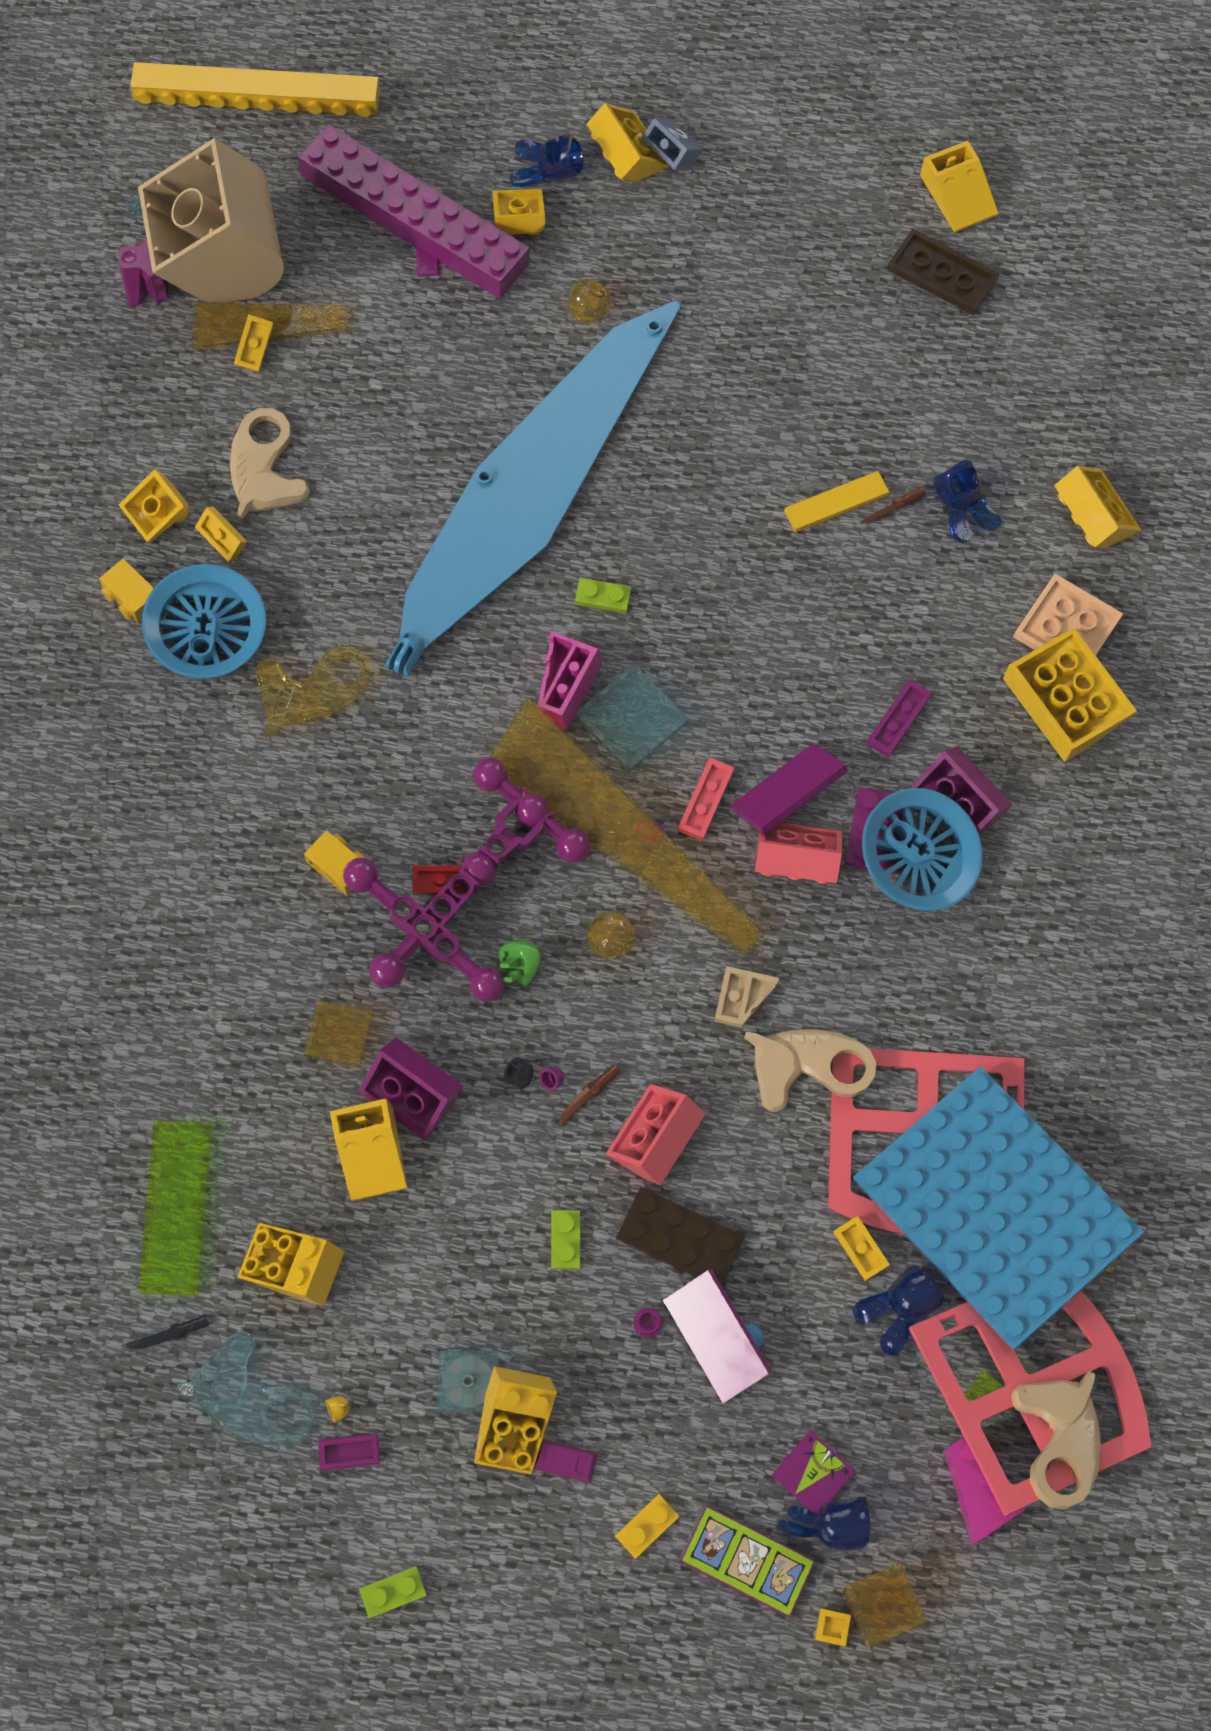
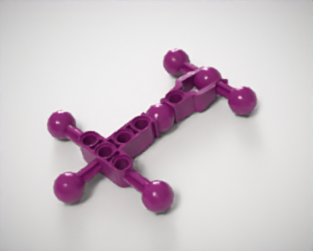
[343,758,591,1002]

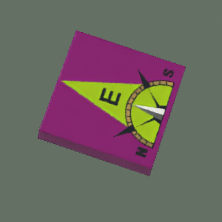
[771,1430,856,1517]

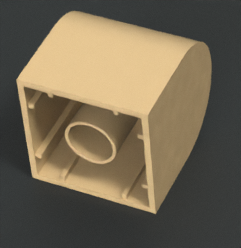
[138,138,284,303]

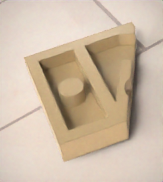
[714,966,779,1028]

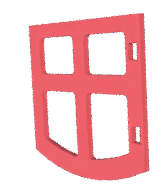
[828,1049,1024,1235]
[909,1291,1151,1516]

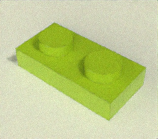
[575,578,631,613]
[551,1210,580,1270]
[359,1566,427,1619]

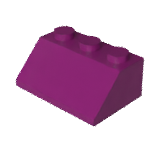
[911,746,1012,835]
[358,1037,464,1141]

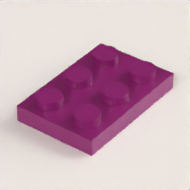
[844,787,903,875]

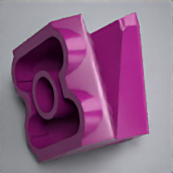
[119,237,168,306]

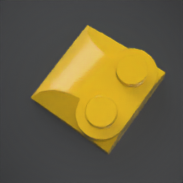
[492,189,545,236]
[119,469,189,543]

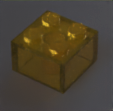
[841,1563,926,1648]

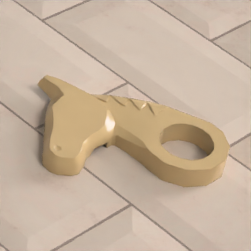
[230,408,310,520]
[744,1029,876,1112]
[1011,1371,1101,1510]

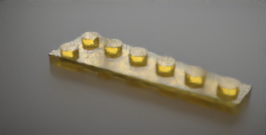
[192,303,348,351]

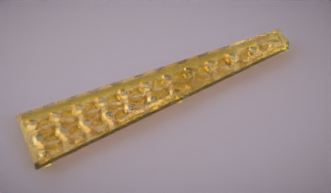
[489,698,763,955]

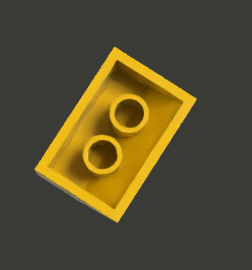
[587,103,670,182]
[1054,466,1141,548]

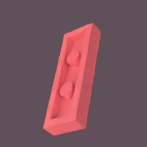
[678,757,734,841]

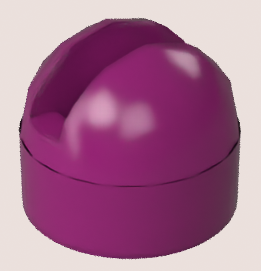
[540,1066,565,1091]

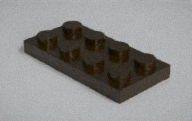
[887,228,1000,316]
[616,1187,745,1286]

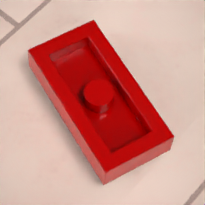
[412,865,468,895]

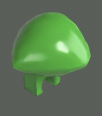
[498,939,541,986]

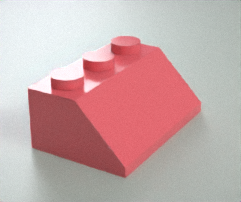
[755,822,842,884]
[605,1084,706,1185]

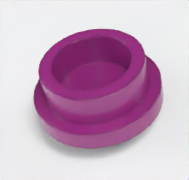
[633,1308,663,1338]

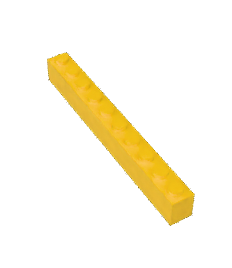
[130,62,380,117]

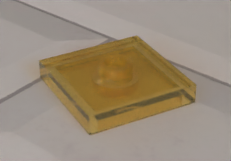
[304,1001,373,1068]

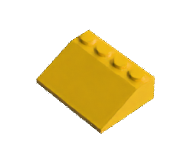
[1003,628,1137,762]

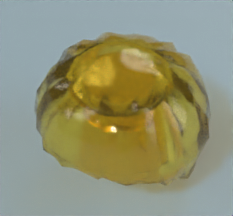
[567,279,611,324]
[587,911,636,959]

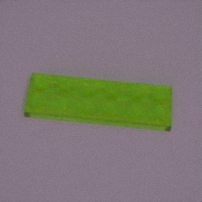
[138,1121,212,1296]

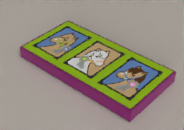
[680,1505,815,1618]

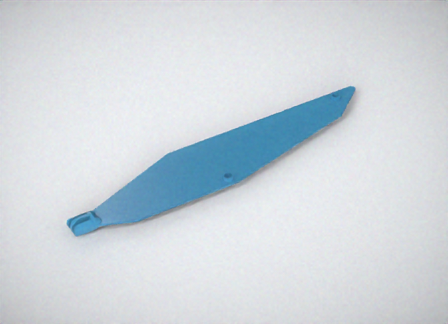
[384,301,680,677]

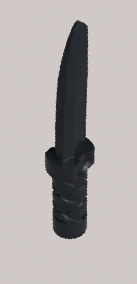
[125,1314,209,1349]

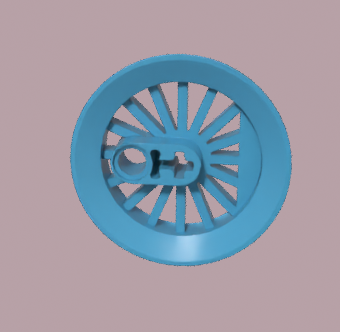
[142,564,266,679]
[862,788,982,911]

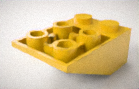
[920,141,999,233]
[330,1099,408,1201]
[237,1223,345,1306]
[474,1366,557,1474]

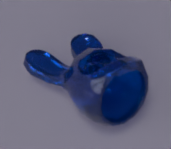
[510,134,584,187]
[933,460,1001,543]
[853,1265,945,1356]
[777,1496,870,1551]

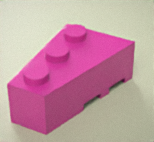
[538,631,602,730]
[944,1437,1025,1545]

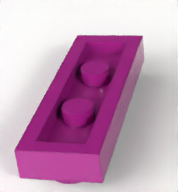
[866,679,932,758]

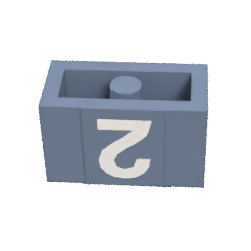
[641,118,703,170]

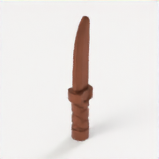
[860,487,925,524]
[559,1064,621,1126]

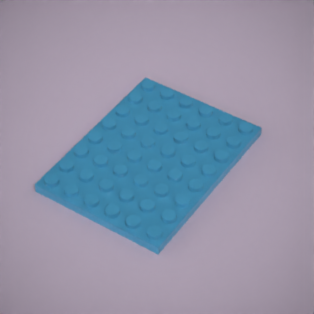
[853,1066,1144,1351]

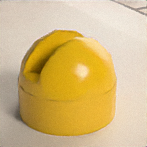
[325,1396,350,1423]

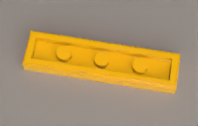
[784,471,889,533]

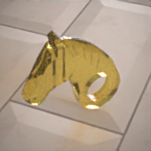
[256,646,371,738]

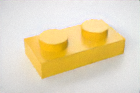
[234,314,274,372]
[195,507,247,562]
[833,1216,890,1282]
[615,1494,680,1559]

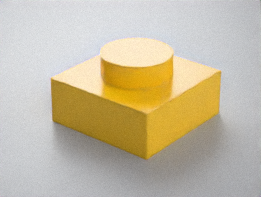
[814,1608,851,1647]

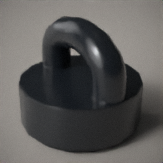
[504,1057,533,1089]

